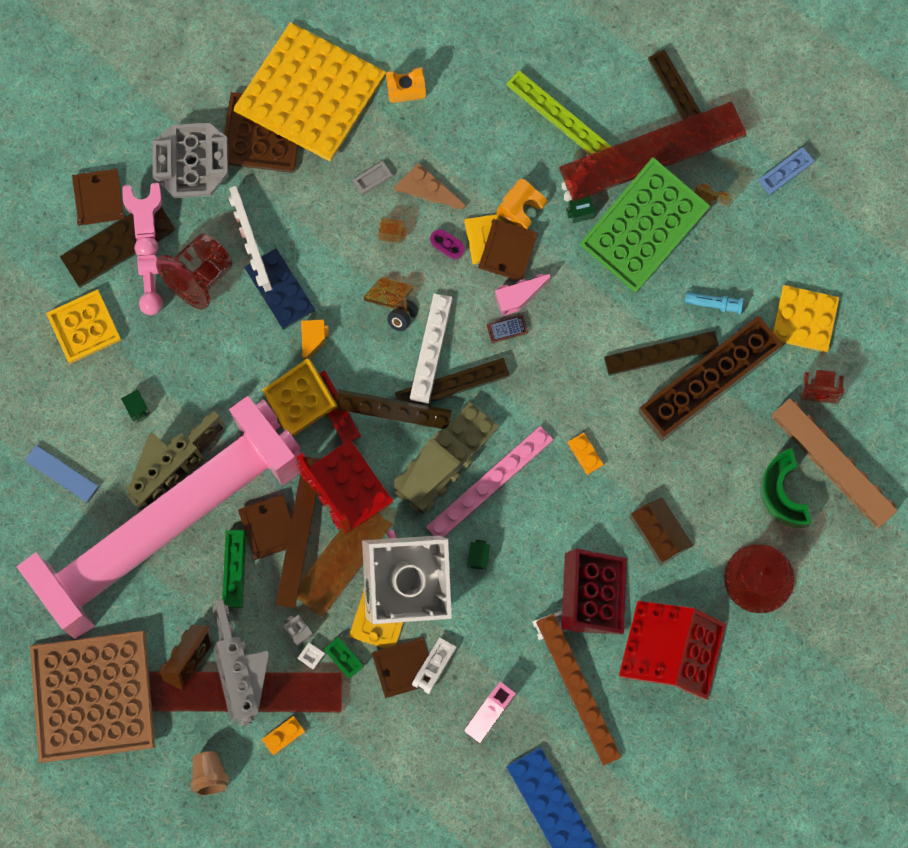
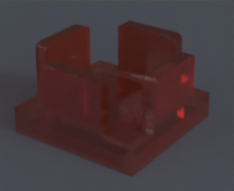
[800,370,844,404]

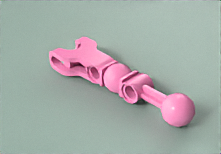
[123,182,163,315]

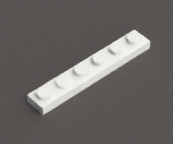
[228,186,272,292]
[410,294,453,404]

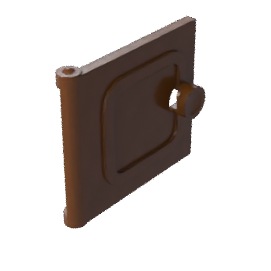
[72,169,125,226]
[478,219,538,281]
[238,494,291,560]
[371,637,437,699]

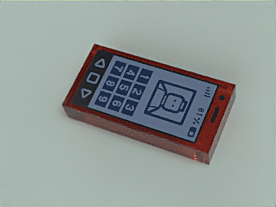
[486,315,528,344]

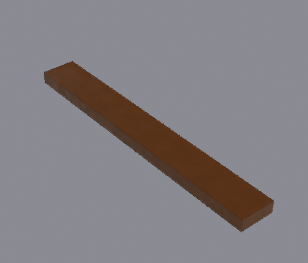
[276,456,320,609]

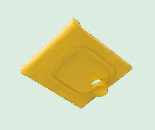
[464,214,513,265]
[349,588,404,648]

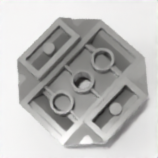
[152,123,229,198]

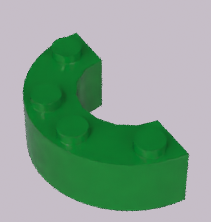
[760,448,811,528]

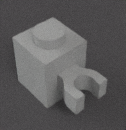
[283,615,314,647]

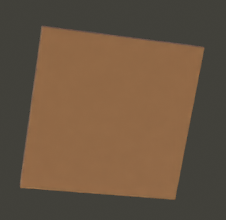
[30,630,156,763]

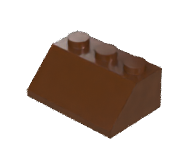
[629,497,693,566]
[160,625,214,691]

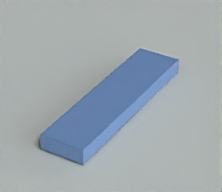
[25,445,99,503]

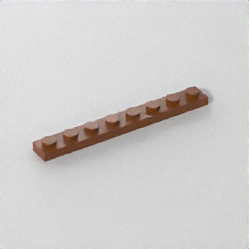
[536,614,621,766]

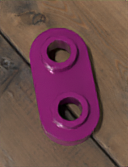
[430,229,465,260]

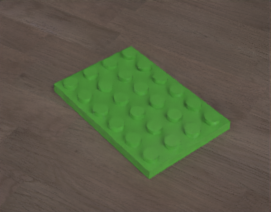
[579,158,711,293]

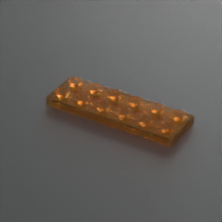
[297,514,393,618]

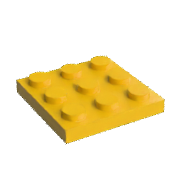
[773,285,839,352]
[46,289,122,364]
[262,358,338,437]

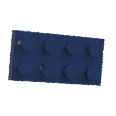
[244,248,315,330]

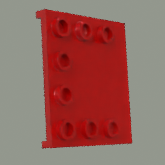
[296,439,394,535]
[619,601,726,700]

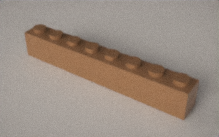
[771,398,897,529]

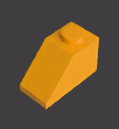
[301,320,329,361]

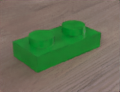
[324,637,364,680]

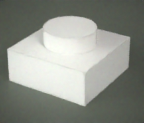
[297,643,325,670]

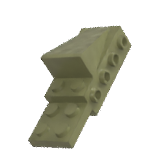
[393,402,499,514]
[126,411,227,509]

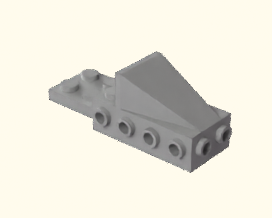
[212,600,269,726]

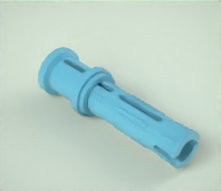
[685,292,744,315]

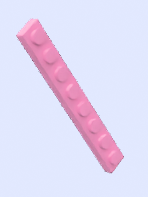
[426,426,553,537]

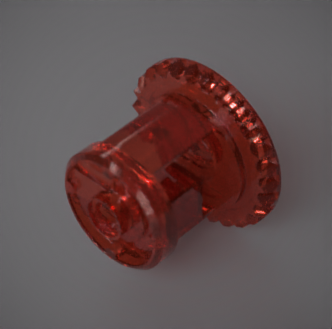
[156,234,232,310]
[724,544,795,614]

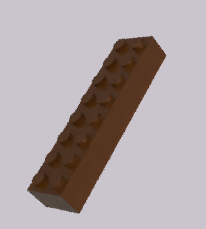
[638,316,783,442]

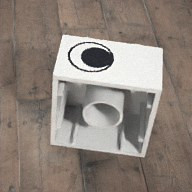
[362,536,452,624]

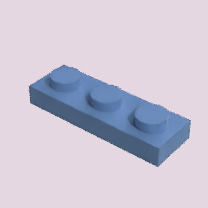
[758,147,814,196]

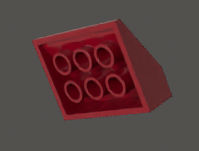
[561,548,627,635]

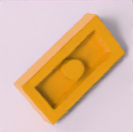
[567,433,604,475]
[262,716,305,756]

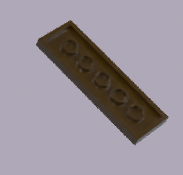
[60,207,176,288]

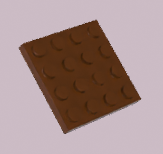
[224,92,298,173]

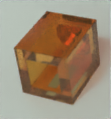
[378,218,407,244]

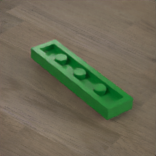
[222,530,247,608]

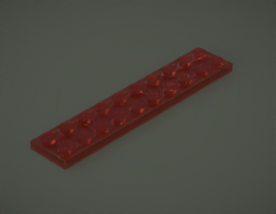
[559,101,747,202]
[149,671,342,713]

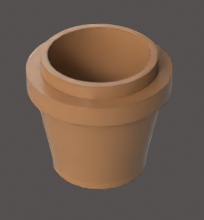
[190,751,230,795]

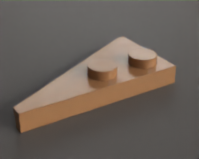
[394,163,466,210]

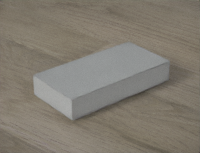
[352,161,394,196]

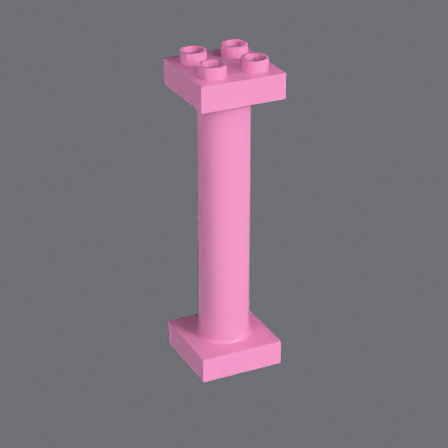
[17,396,302,639]

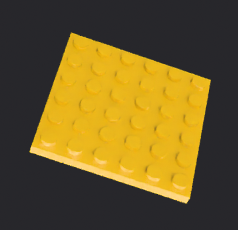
[234,22,386,162]

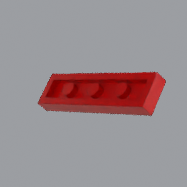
[319,370,361,443]

